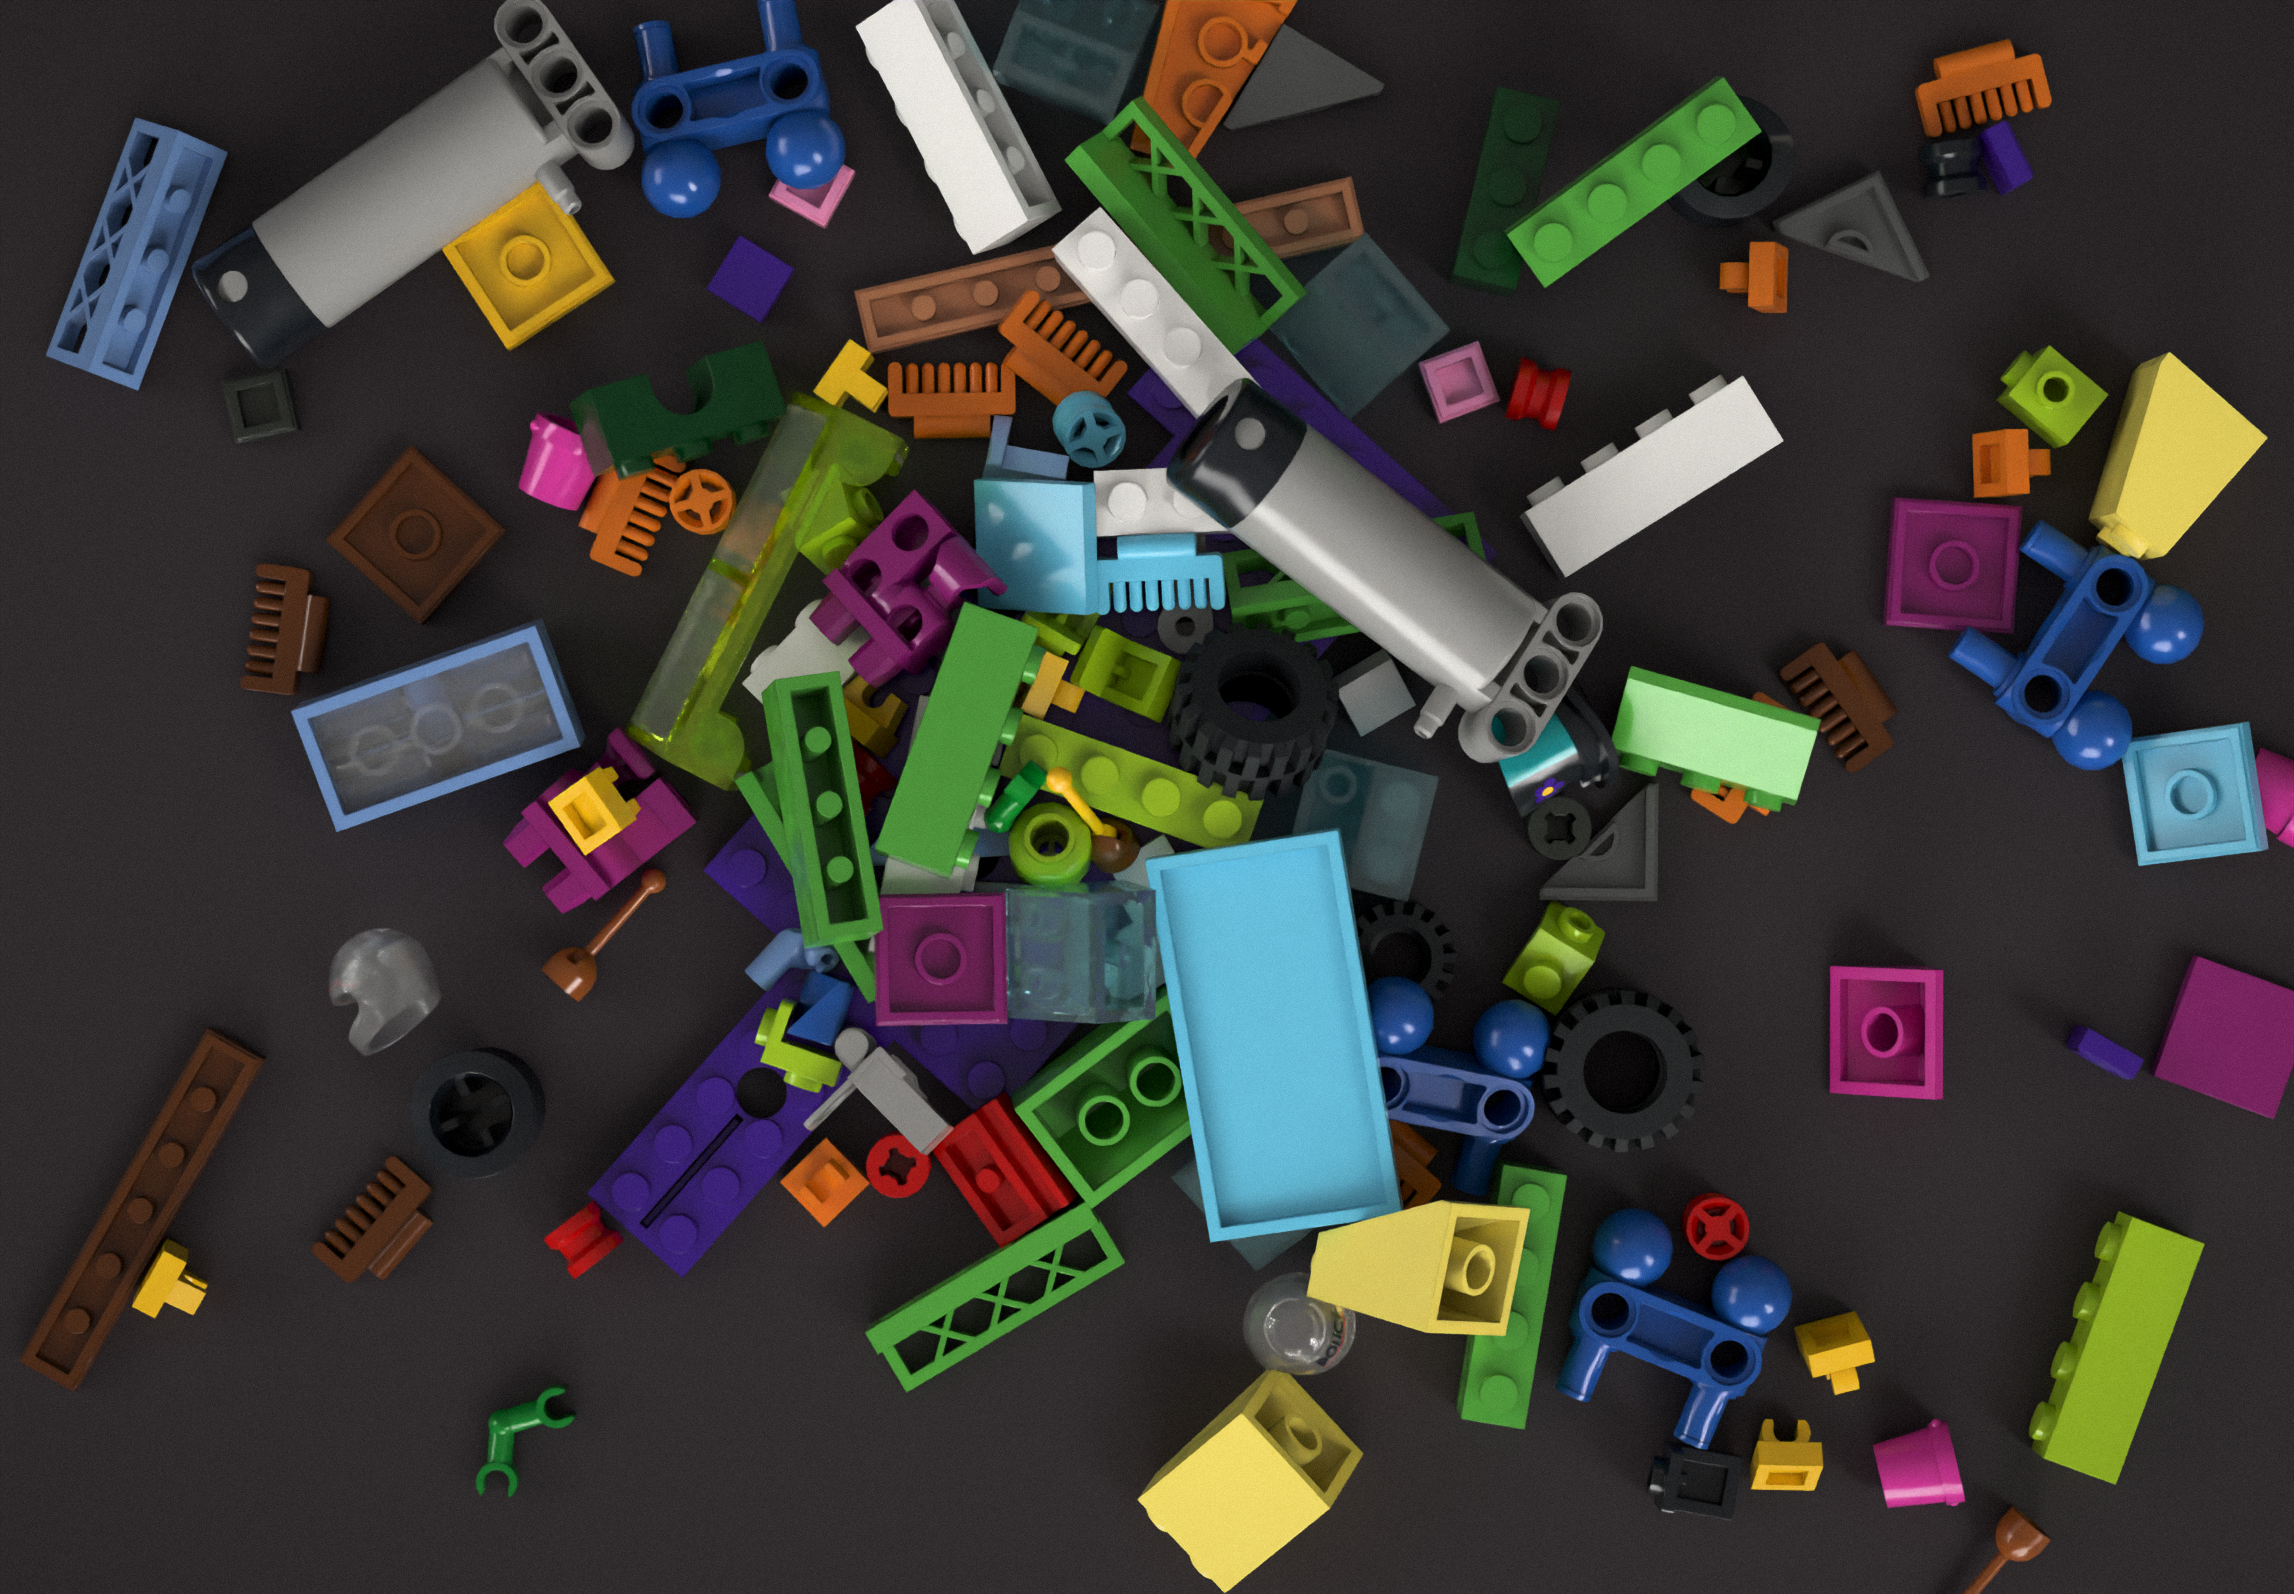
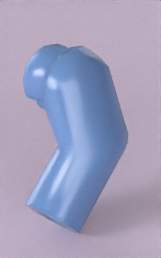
[744,928,841,992]

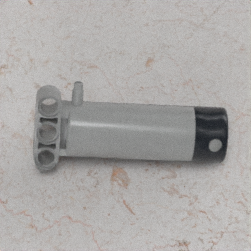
[192,0,635,369]
[1166,378,1603,763]

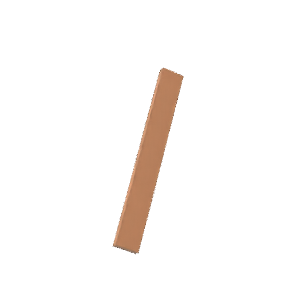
[854,176,1366,355]

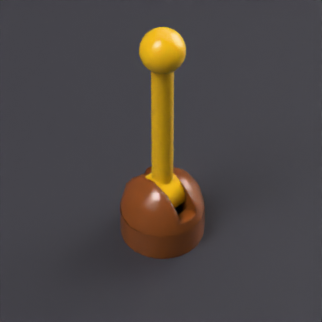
[1046,767,1140,874]

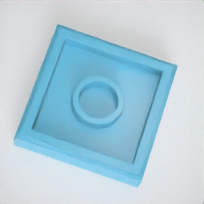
[974,477,1099,615]
[2122,721,2269,866]

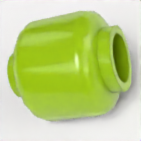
[1008,802,1092,893]

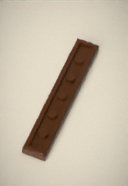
[18,1027,267,1392]

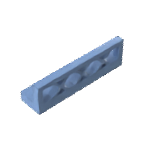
[46,117,228,390]

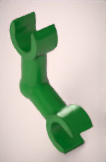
[984,759,1047,833]
[476,1383,577,1498]

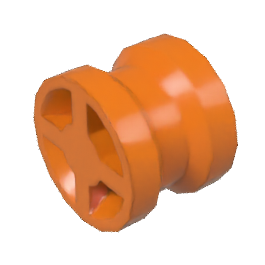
[669,469,737,535]

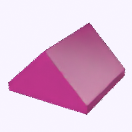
[1830,966,1943,1100]

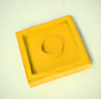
[442,181,616,351]

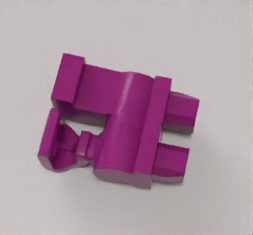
[809,489,1008,689]
[503,726,700,914]

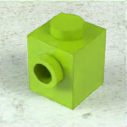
[1997,345,2109,449]
[784,462,884,576]

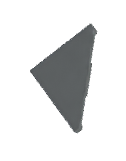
[1223,23,1385,133]
[1770,170,1930,283]
[1538,783,1659,901]

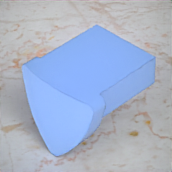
[982,415,1069,481]

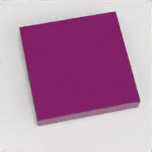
[1883,497,2023,634]
[874,892,1008,1026]
[2149,955,2294,1119]

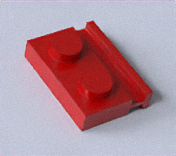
[932,1091,1078,1248]

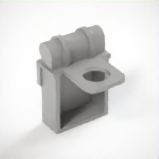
[803,1027,954,1155]

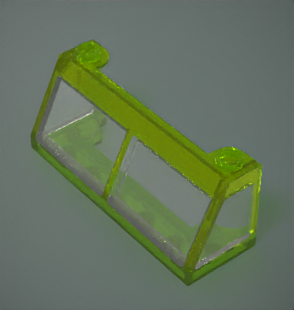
[625,391,910,791]

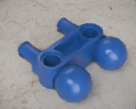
[632,0,845,219]
[1947,519,2204,770]
[1367,975,1553,1196]
[1555,1207,1793,1450]

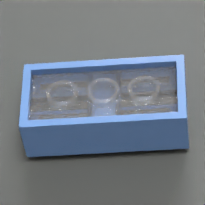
[291,618,586,832]

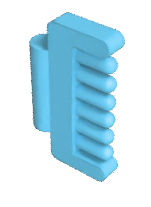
[1097,532,1226,615]

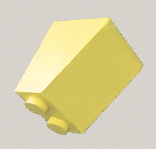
[2088,352,2268,562]
[1306,1200,1530,1336]
[1137,1361,1364,1593]

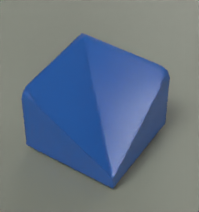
[786,970,855,1046]

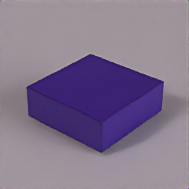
[1974,120,2034,196]
[706,235,795,324]
[2064,1024,2144,1080]

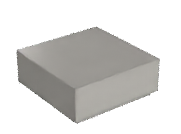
[1331,648,1416,737]

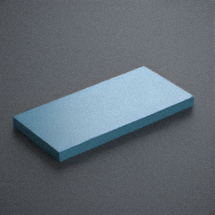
[1145,827,1404,1242]

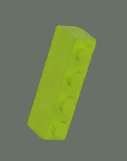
[998,714,1264,848]
[2029,1211,2205,1485]

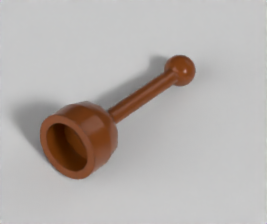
[541,868,666,1002]
[1962,1506,2052,1594]

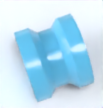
[1052,390,1126,468]

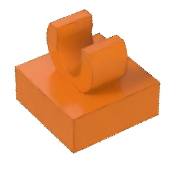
[1719,241,1789,313]
[1972,429,2051,498]
[780,1135,871,1227]

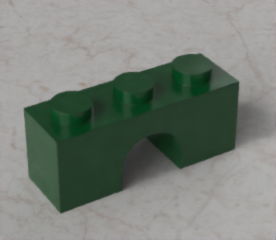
[1448,86,1561,298]
[569,340,788,481]

